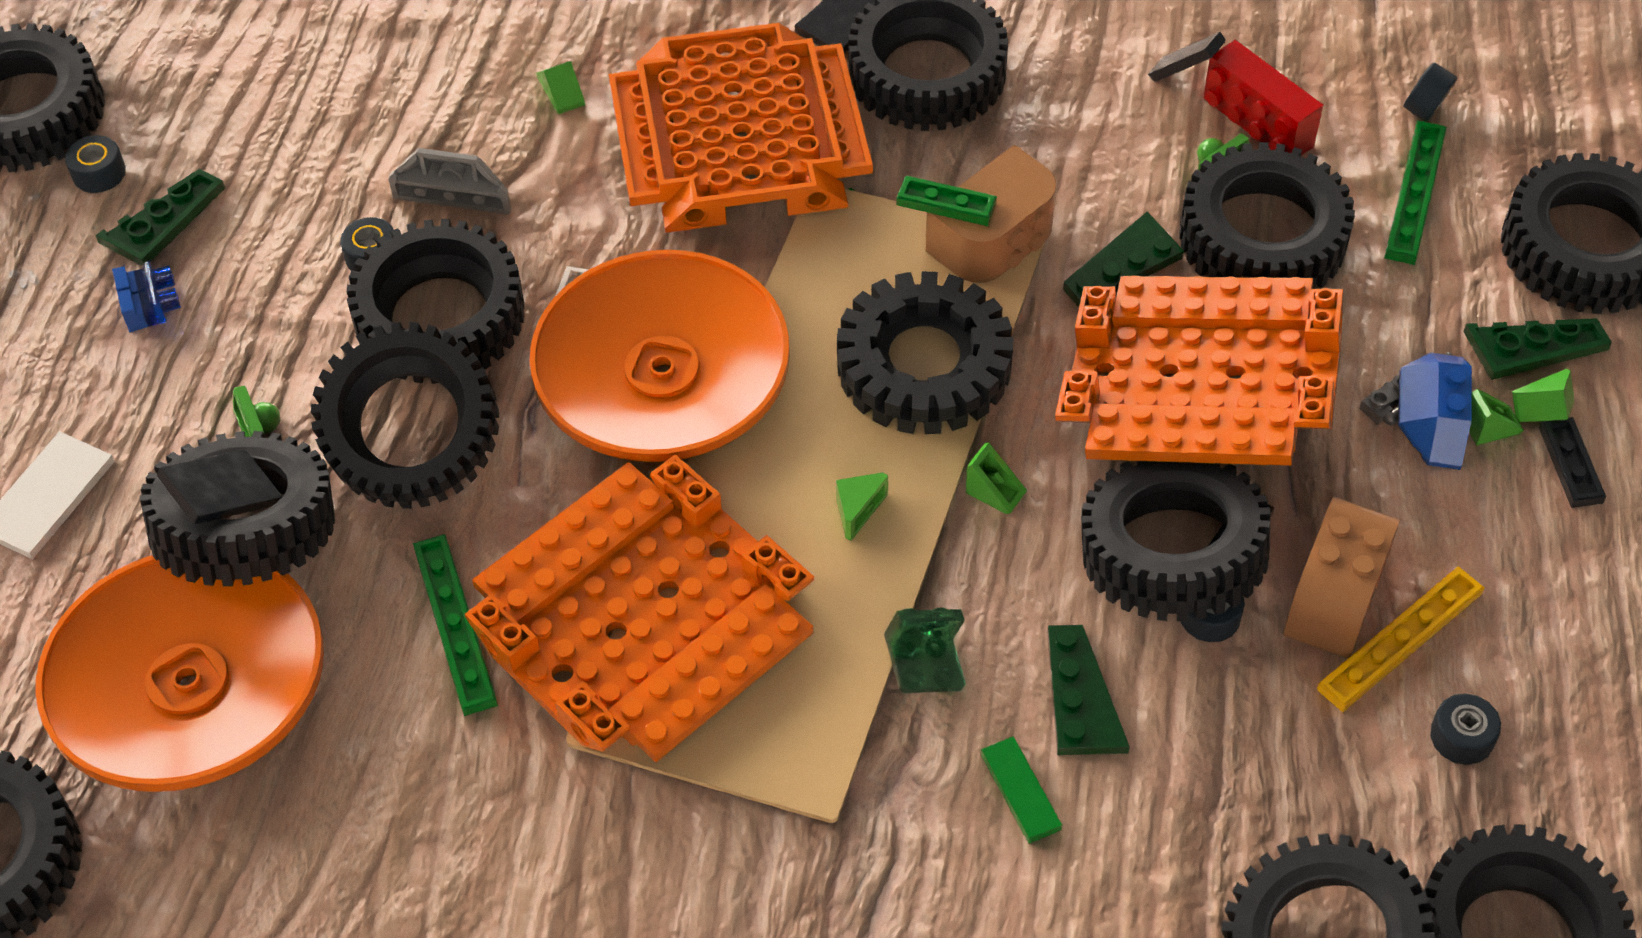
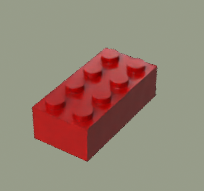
[1203,39,1324,156]

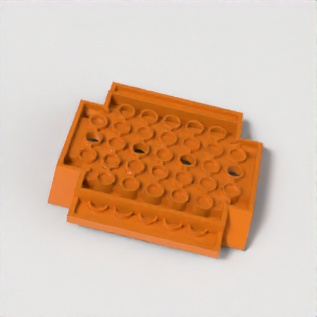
[609,23,873,233]
[1055,276,1343,466]
[465,454,814,763]

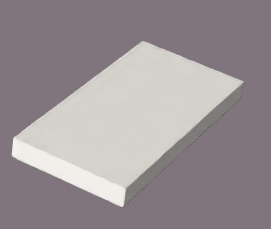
[0,431,115,560]

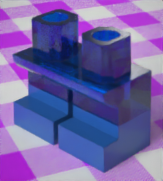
[112,261,181,333]

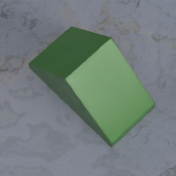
[536,61,585,115]
[1512,369,1575,422]
[1469,389,1524,445]
[966,442,1027,514]
[836,472,889,541]

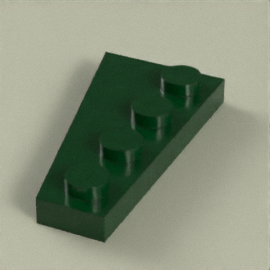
[95,169,225,267]
[1063,211,1184,307]
[1463,318,1612,380]
[1047,625,1130,755]

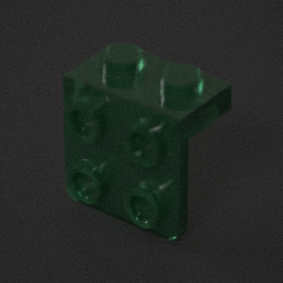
[884,607,966,693]

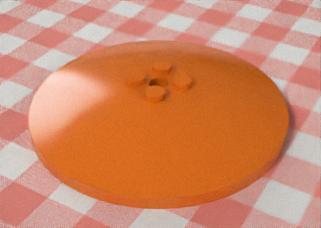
[530,250,790,462]
[35,555,324,792]

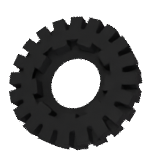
[837,271,1013,435]

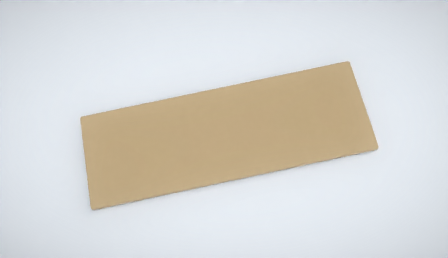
[566,189,1045,823]

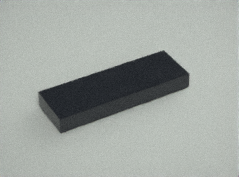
[1148,32,1226,82]
[1539,417,1606,508]

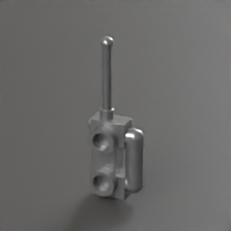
[1359,352,1453,425]

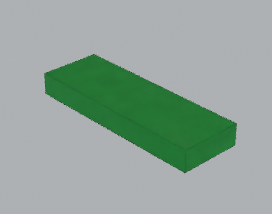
[896,175,997,226]
[981,736,1062,844]

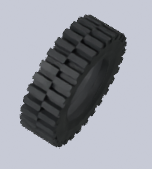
[849,0,1008,131]
[0,23,105,172]
[1179,142,1355,289]
[1501,153,1642,314]
[346,219,525,384]
[311,322,499,509]
[140,431,335,586]
[1081,461,1271,621]
[0,750,82,938]
[1423,824,1636,938]
[1221,834,1440,938]

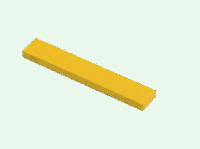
[1316,566,1485,712]

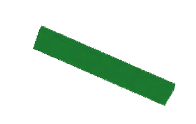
[1384,120,1447,265]
[413,534,498,716]

